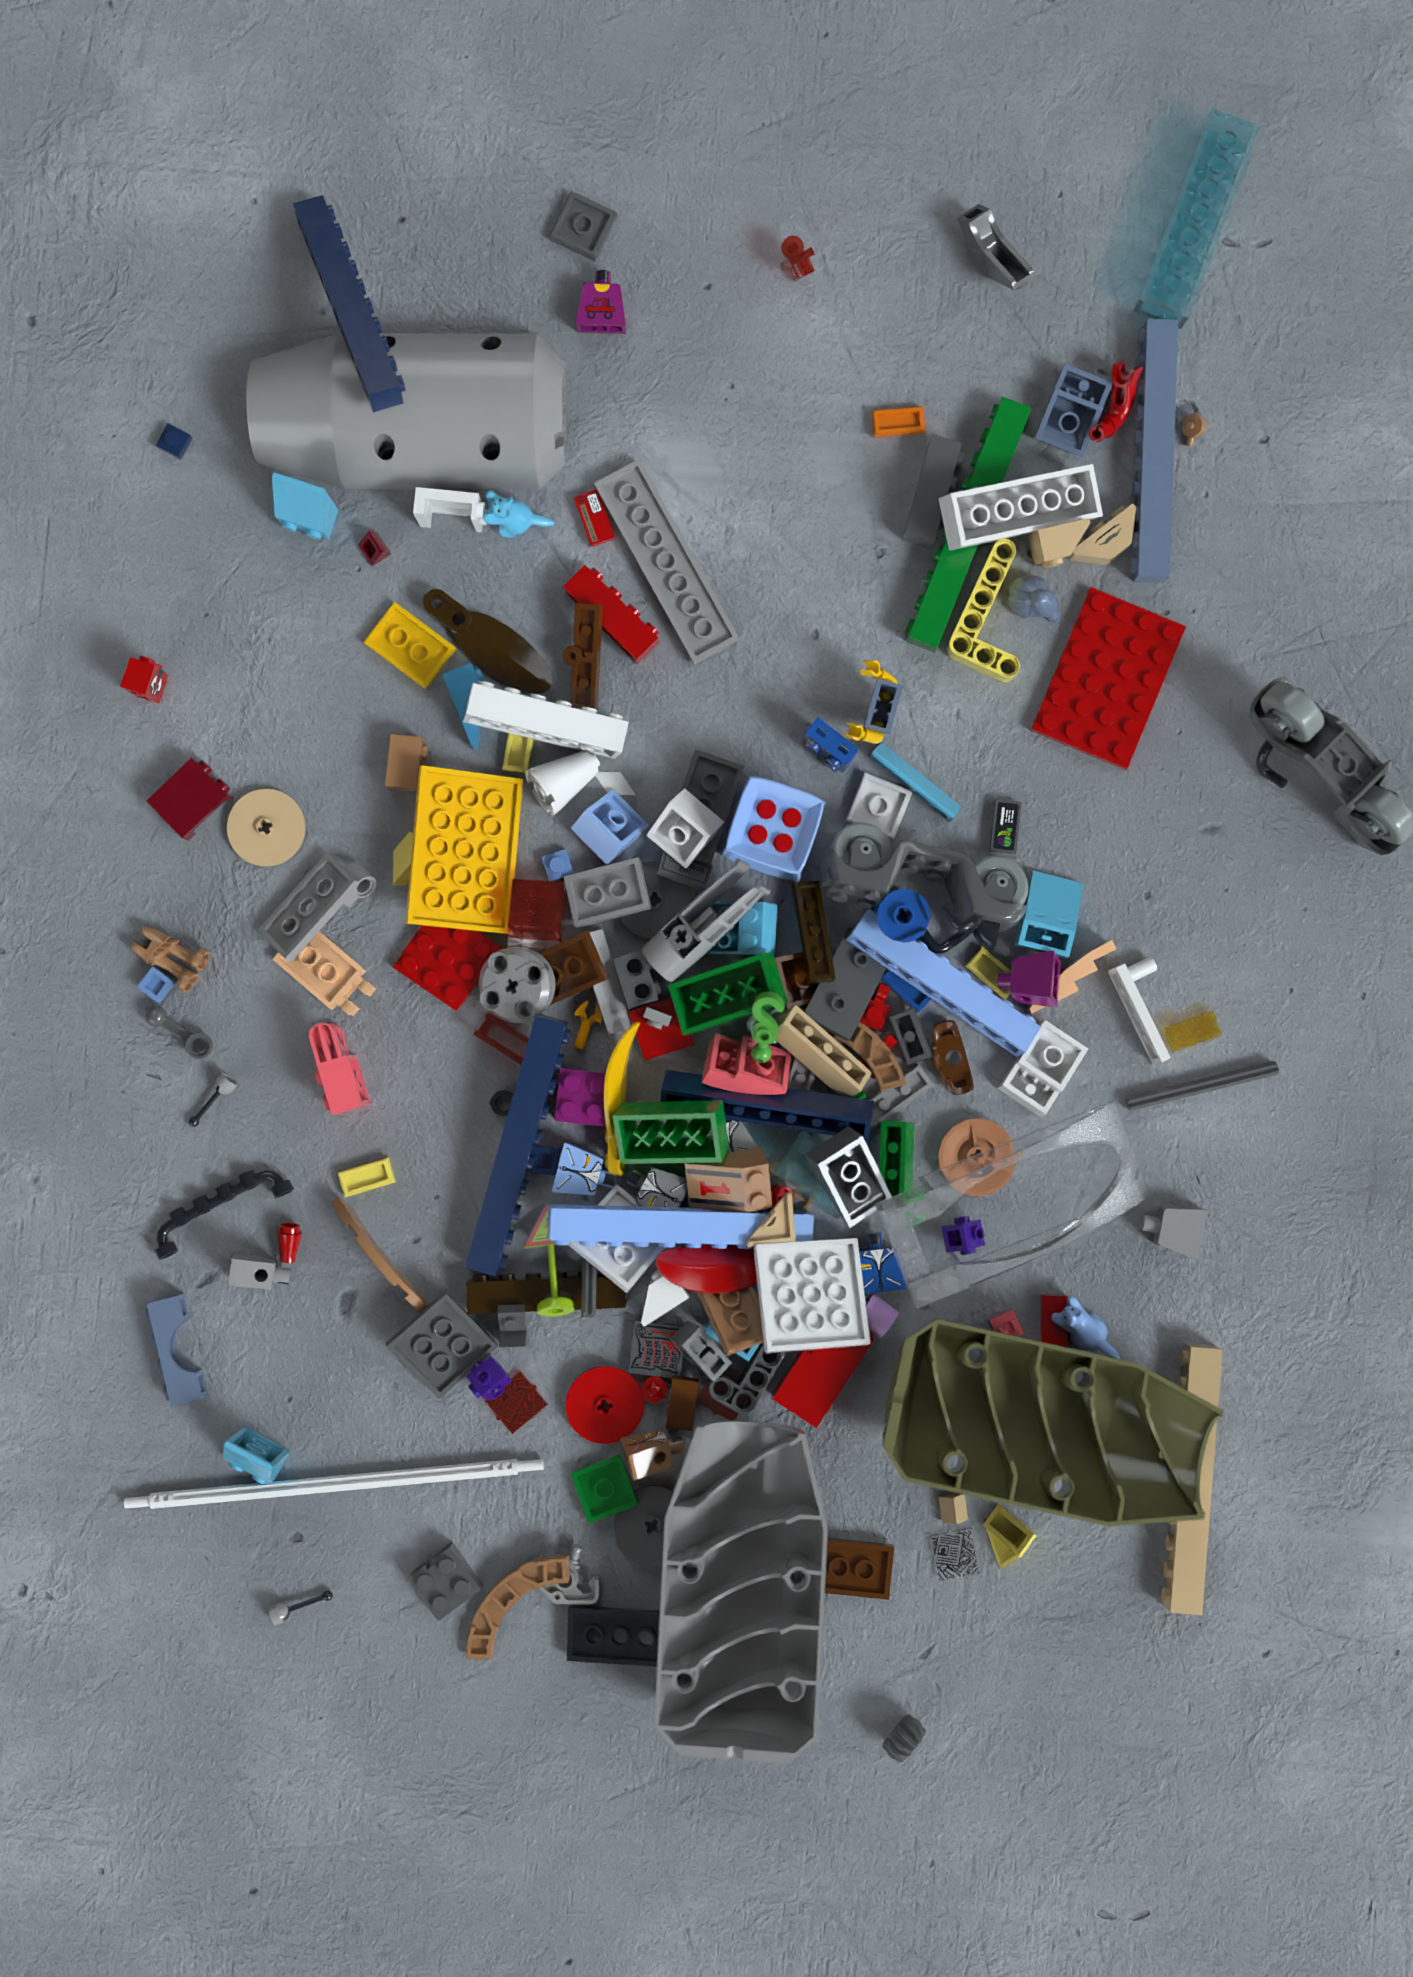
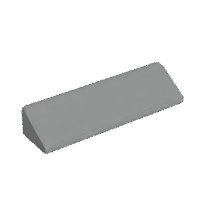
[590,929,633,1036]

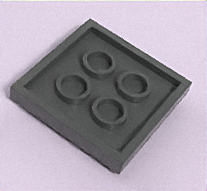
[386,1290,498,1399]

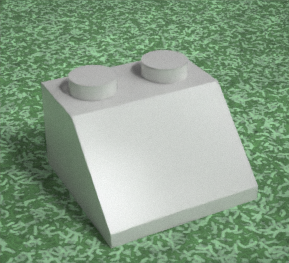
[647,788,724,868]
[641,1270,689,1327]

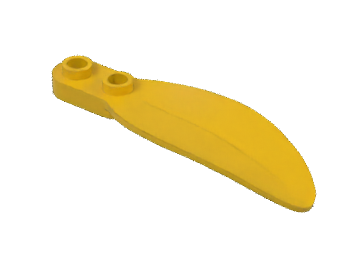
[604,1022,640,1176]

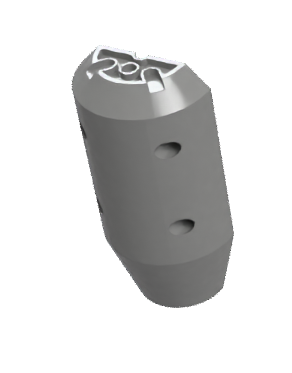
[246,332,566,490]
[654,1420,828,1764]

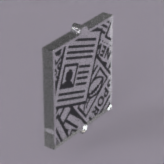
[929,1527,981,1582]

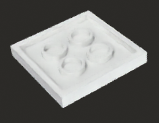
[569,1184,667,1293]

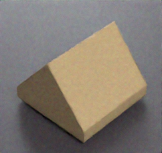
[938,1493,968,1525]

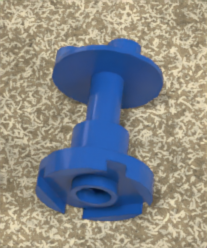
[872,889,931,943]

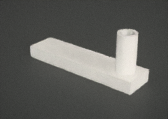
[1107,957,1171,1064]

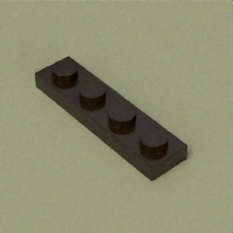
[792,880,836,984]

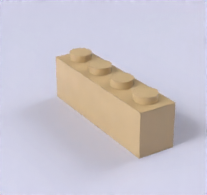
[775,1005,872,1097]

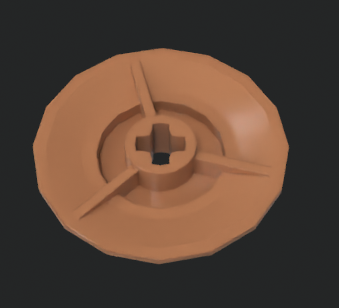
[938,1118,1016,1196]

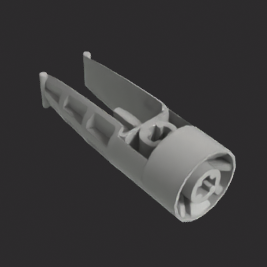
[641,858,770,983]

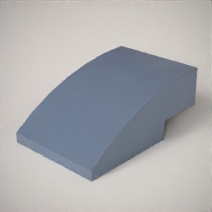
[1035,364,1113,457]

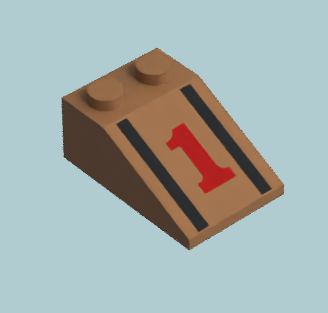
[684,1147,772,1212]

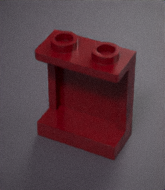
[146,758,233,841]

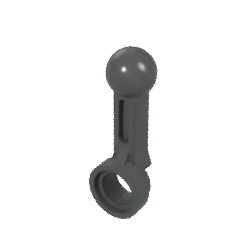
[145,1006,213,1059]

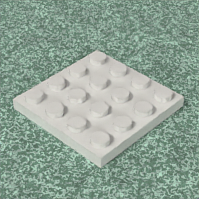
[754,1238,870,1353]

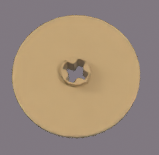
[227,789,306,867]

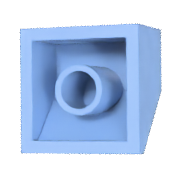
[571,789,650,865]

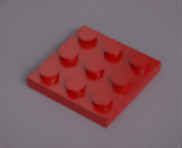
[392,925,502,1012]

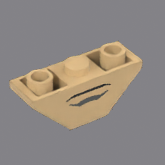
[1067,503,1136,565]

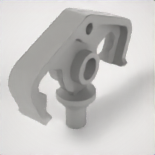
[535,1544,600,1604]

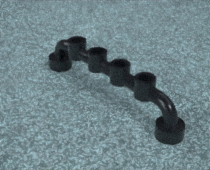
[154,1170,294,1260]

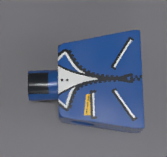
[859,1232,906,1294]

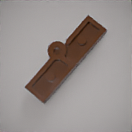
[563,603,603,710]

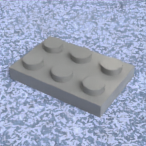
[564,857,651,928]

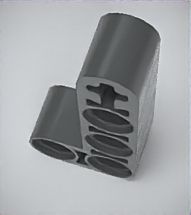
[707,1343,787,1414]

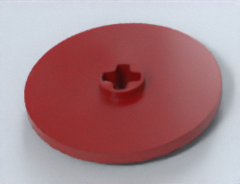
[565,1366,644,1444]

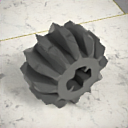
[882,1714,926,1763]

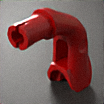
[1089,361,1143,442]

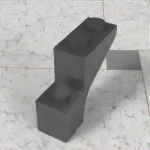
[957,204,1035,290]

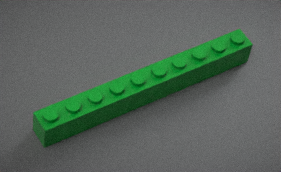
[904,397,1032,653]

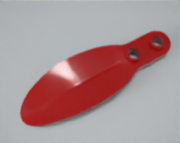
[655,1244,757,1293]

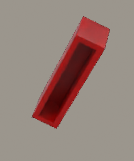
[563,565,659,665]

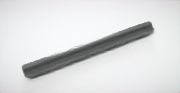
[1126,1061,1279,1111]

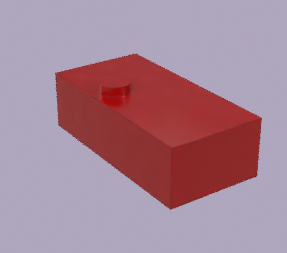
[771,1334,874,1428]

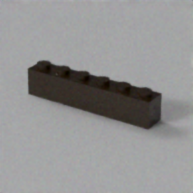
[466,1271,627,1314]

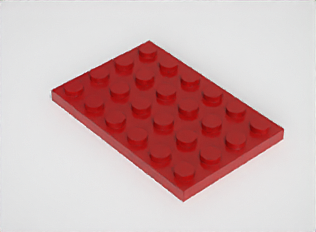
[1030,587,1186,770]

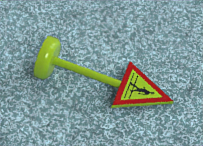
[524,1202,574,1317]

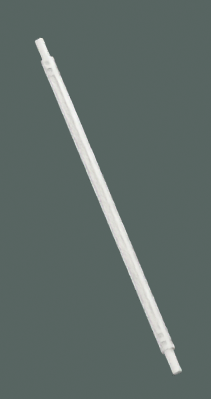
[124,1459,544,1509]

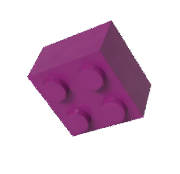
[554,1068,606,1126]

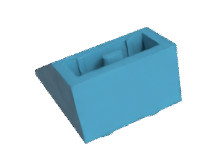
[1013,870,1084,959]
[706,902,777,957]

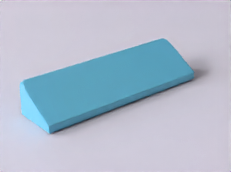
[870,743,961,821]

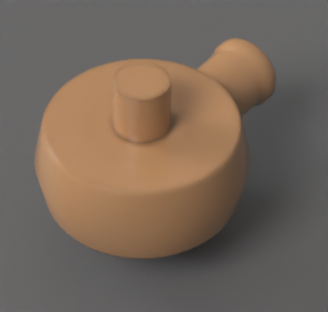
[1181,413,1206,447]

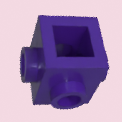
[941,1216,985,1255]
[466,1356,513,1401]

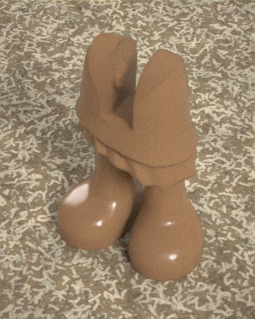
[130,926,211,994]

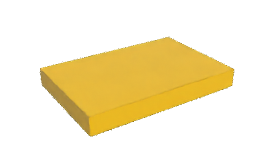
[363,601,457,690]

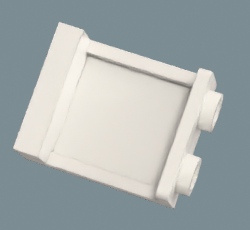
[413,487,488,532]

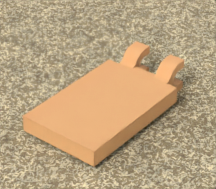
[272,931,377,1016]

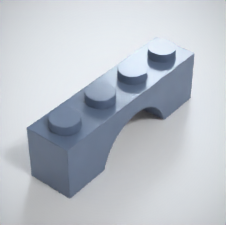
[145,1293,208,1406]

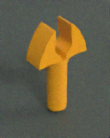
[574,1001,602,1050]

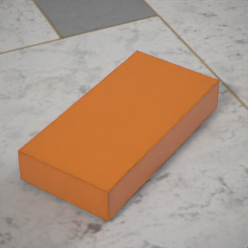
[872,406,926,438]

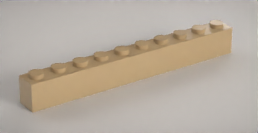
[1161,1343,1223,1615]

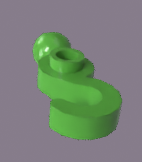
[751,992,785,1063]

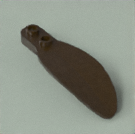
[423,589,553,693]

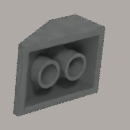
[805,1126,893,1228]

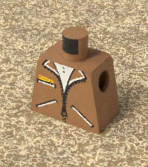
[620,1430,685,1480]

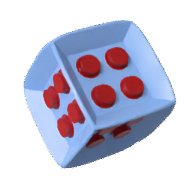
[722,776,826,882]

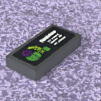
[989,799,1022,854]

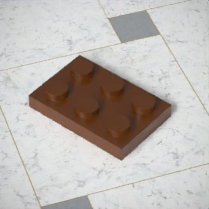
[534,931,609,1006]
[825,1537,894,1600]

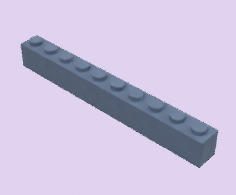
[1129,319,1179,583]

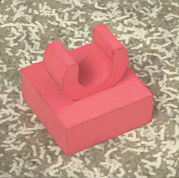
[988,1309,1024,1337]

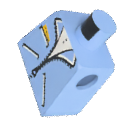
[552,1142,616,1195]

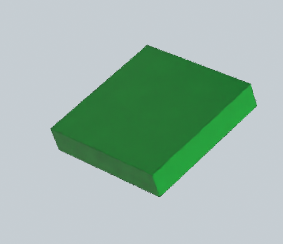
[571,1454,639,1524]

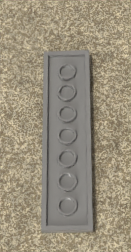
[594,459,739,665]

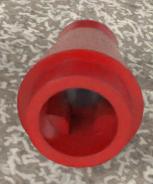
[276,1223,303,1263]

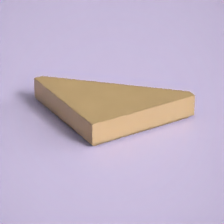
[746,1192,796,1247]

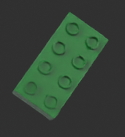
[668,953,788,1035]
[613,1100,730,1164]

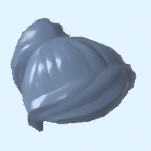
[1008,575,1060,622]

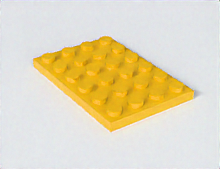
[405,765,523,934]

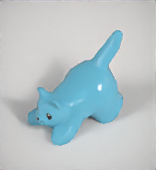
[483,491,555,538]

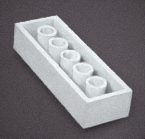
[938,464,1103,551]
[463,681,629,759]

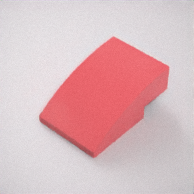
[702,1033,791,1095]

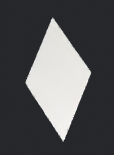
[596,772,636,795]

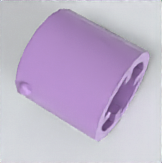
[865,1293,899,1339]

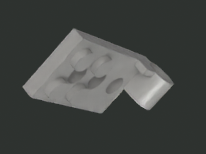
[258,852,376,962]

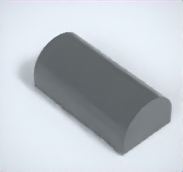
[889,1007,932,1065]

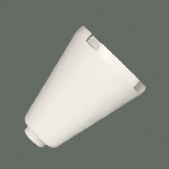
[525,750,600,816]

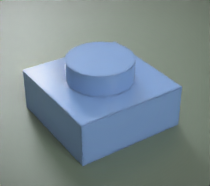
[541,849,574,882]
[137,966,176,1003]

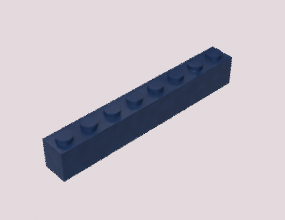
[660,1070,874,1141]

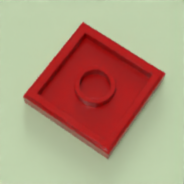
[629,997,694,1061]

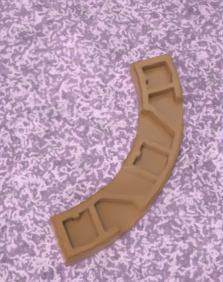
[780,1006,906,1091]
[332,1196,429,1312]
[466,1554,570,1659]

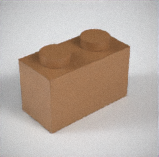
[385,734,429,792]

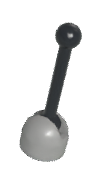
[189,1072,238,1127]
[268,1590,333,1626]

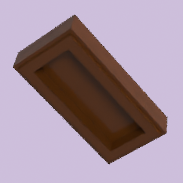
[666,1375,699,1431]

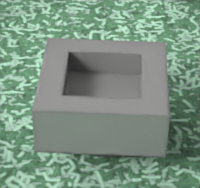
[643,1007,672,1029]

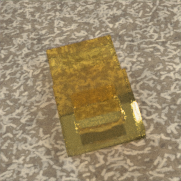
[1163,1010,1222,1052]

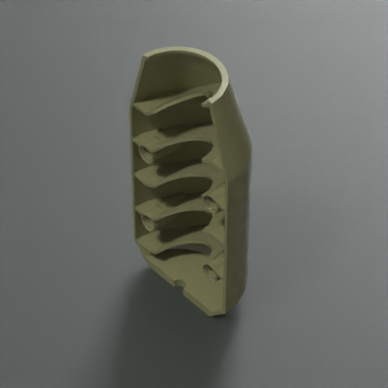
[882,1319,1224,1526]

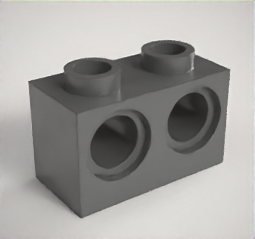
[613,950,662,1010]
[669,1321,732,1382]

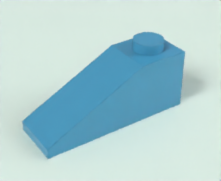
[442,663,485,750]

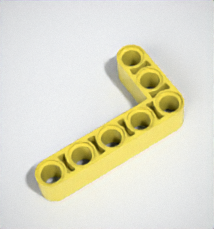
[946,539,1020,682]

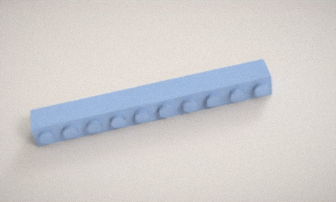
[547,1204,814,1249]

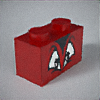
[120,656,169,704]

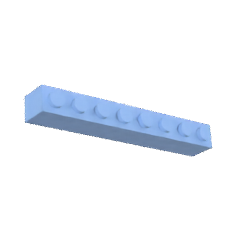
[846,909,1041,1057]

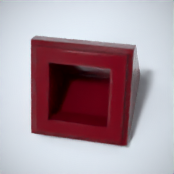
[358,530,391,566]

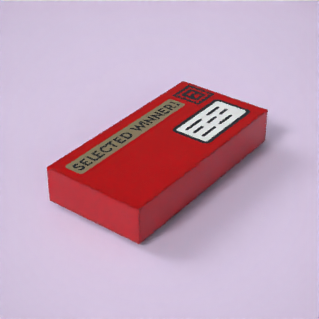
[574,489,615,548]

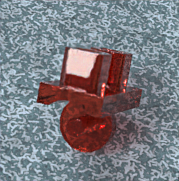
[780,235,815,281]

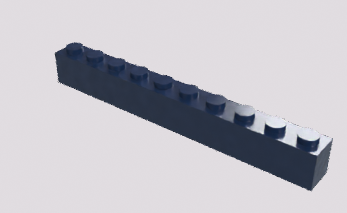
[293,195,406,413]
[465,1013,571,1276]

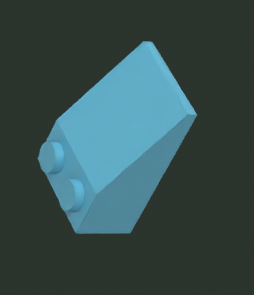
[272,472,339,540]
[223,1426,290,1484]

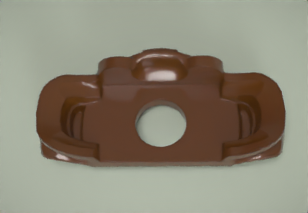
[931,1020,974,1095]

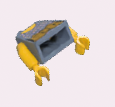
[843,660,903,744]

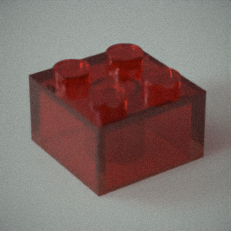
[508,879,566,942]

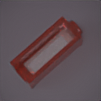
[473,1012,529,1065]

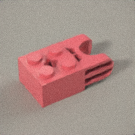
[309,1022,371,1115]

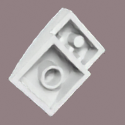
[997,1020,1088,1117]

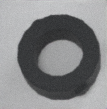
[489,1090,513,1116]

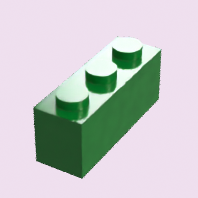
[879,1121,915,1201]

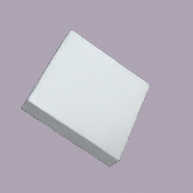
[845,772,913,840]

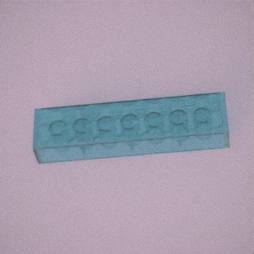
[1133,108,1260,329]

